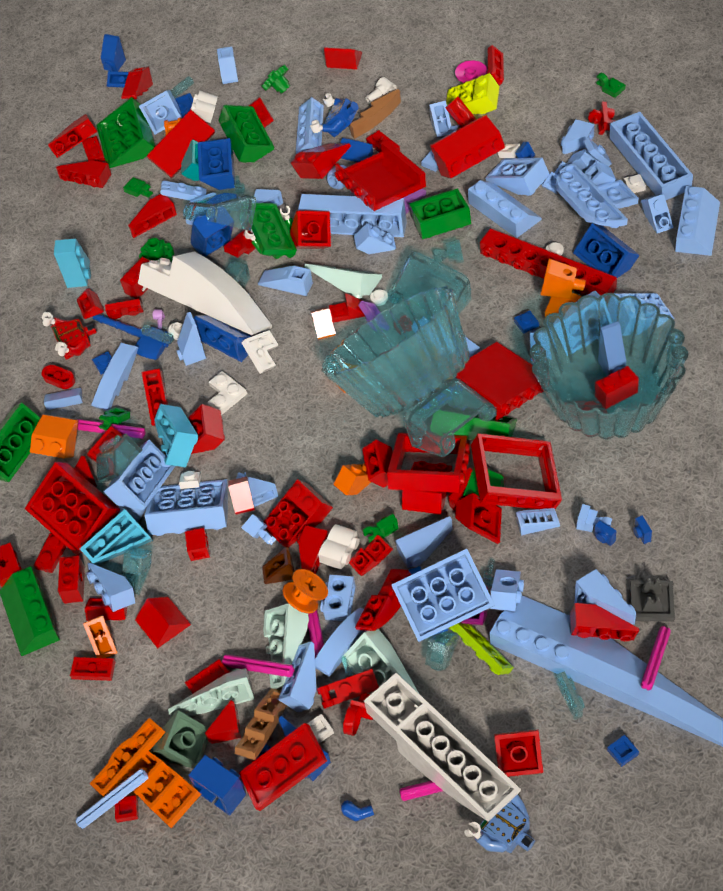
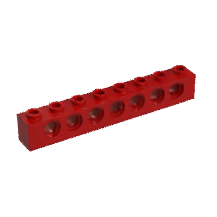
[480,228,617,304]

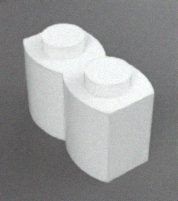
[191,90,218,123]
[318,524,360,569]

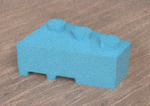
[54,239,91,288]
[154,404,198,467]
[80,509,153,565]

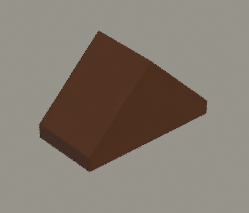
[262,547,294,584]

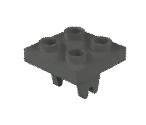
[630,578,675,622]

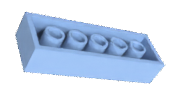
[610,112,693,200]
[298,194,407,237]

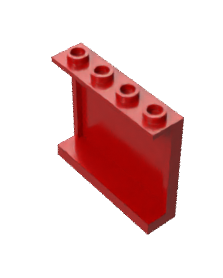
[335,140,426,211]
[446,342,549,420]

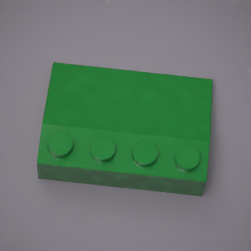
[96,97,156,168]

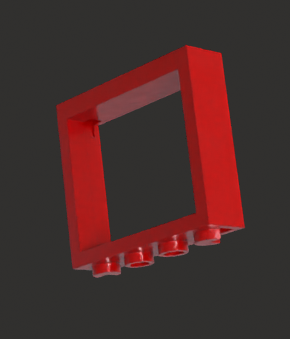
[387,433,471,493]
[471,433,562,509]

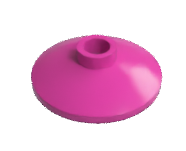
[455,60,487,83]

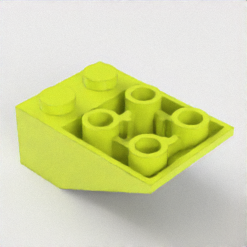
[446,73,500,114]

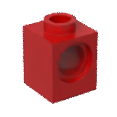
[185,528,210,561]

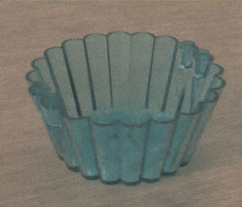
[321,286,470,417]
[530,293,689,440]

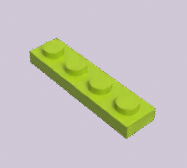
[449,622,514,675]

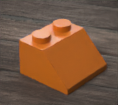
[30,414,78,459]

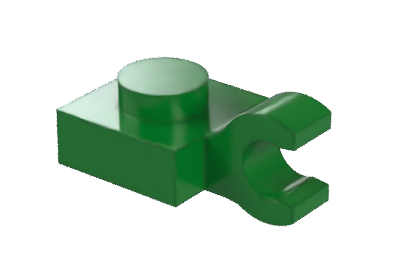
[596,72,626,98]
[123,177,153,198]
[99,407,130,430]
[363,514,399,543]

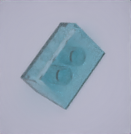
[96,433,142,484]

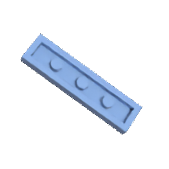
[296,97,324,154]

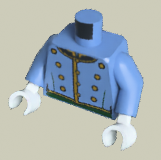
[464,794,535,853]

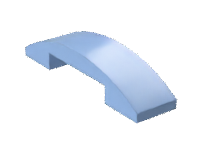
[315,608,366,676]

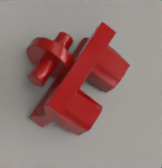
[588,101,616,135]

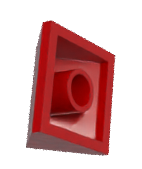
[324,47,362,70]
[135,597,191,649]
[494,729,543,777]

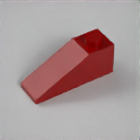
[128,194,177,238]
[141,368,168,426]
[297,525,328,574]

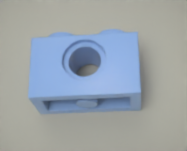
[490,569,524,611]

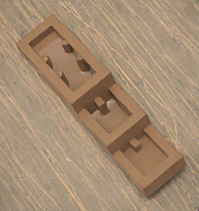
[350,89,401,139]
[235,688,287,760]

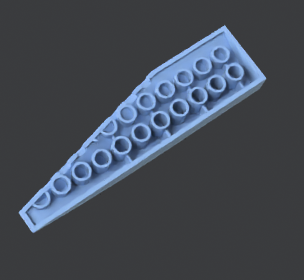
[490,596,723,747]

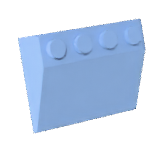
[145,479,228,536]
[392,549,495,642]

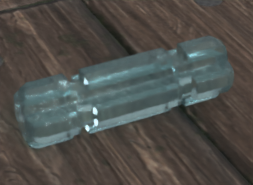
[170,76,194,98]
[141,324,174,345]

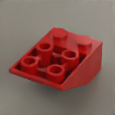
[402,461,452,514]
[264,479,333,548]

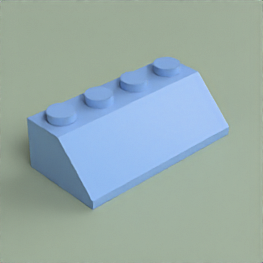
[468,180,542,238]
[675,186,720,256]
[103,440,175,510]

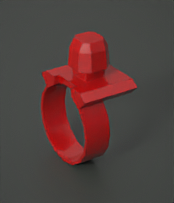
[343,693,373,736]

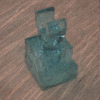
[433,239,464,263]

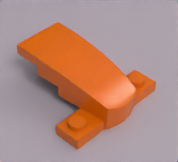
[90,718,201,828]

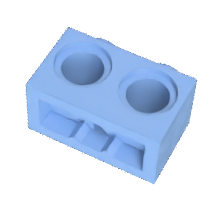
[320,575,356,621]

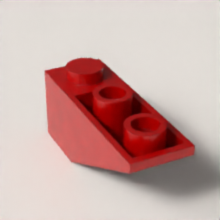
[121,66,153,100]
[48,114,97,158]
[56,160,111,188]
[570,603,639,642]

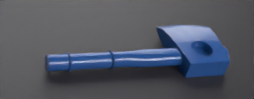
[93,314,171,360]

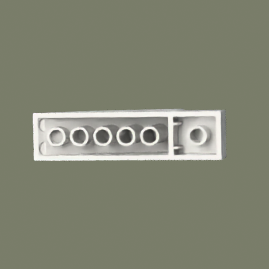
[138,251,272,335]
[364,673,521,822]

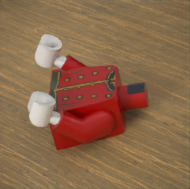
[42,312,97,360]

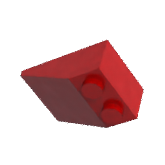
[291,143,351,179]

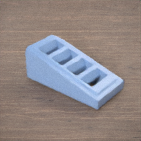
[516,508,560,536]

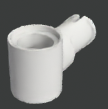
[365,77,397,105]

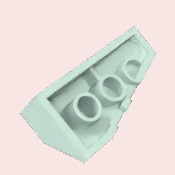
[304,264,382,298]
[263,603,309,689]
[342,629,419,694]
[168,668,254,717]

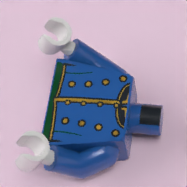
[310,93,359,137]

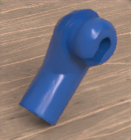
[341,800,374,821]

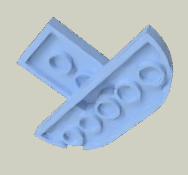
[556,163,639,228]

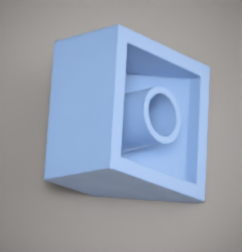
[139,90,182,135]

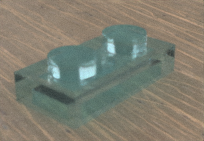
[557,671,585,720]

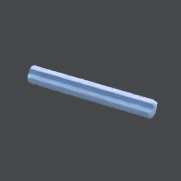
[75,769,148,829]

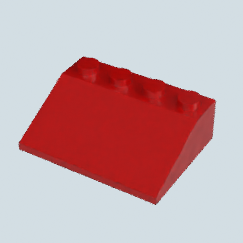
[25,462,120,556]

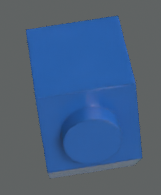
[101,34,126,72]

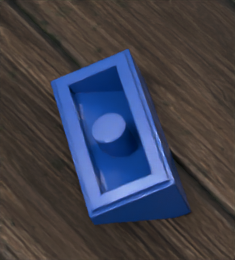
[106,71,129,88]
[340,138,373,162]

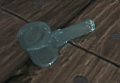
[234,176,245,194]
[483,559,495,586]
[342,656,355,678]

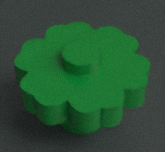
[261,64,291,94]
[139,238,174,262]

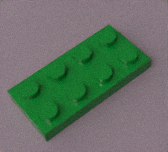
[243,203,297,255]

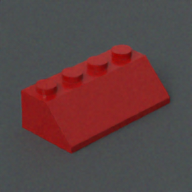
[430,115,505,179]

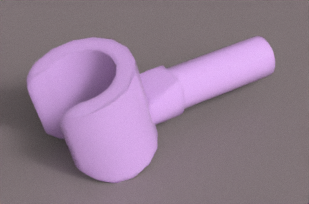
[153,309,165,330]

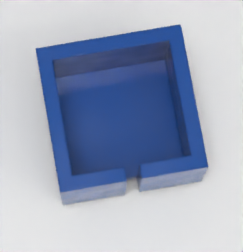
[188,755,246,816]

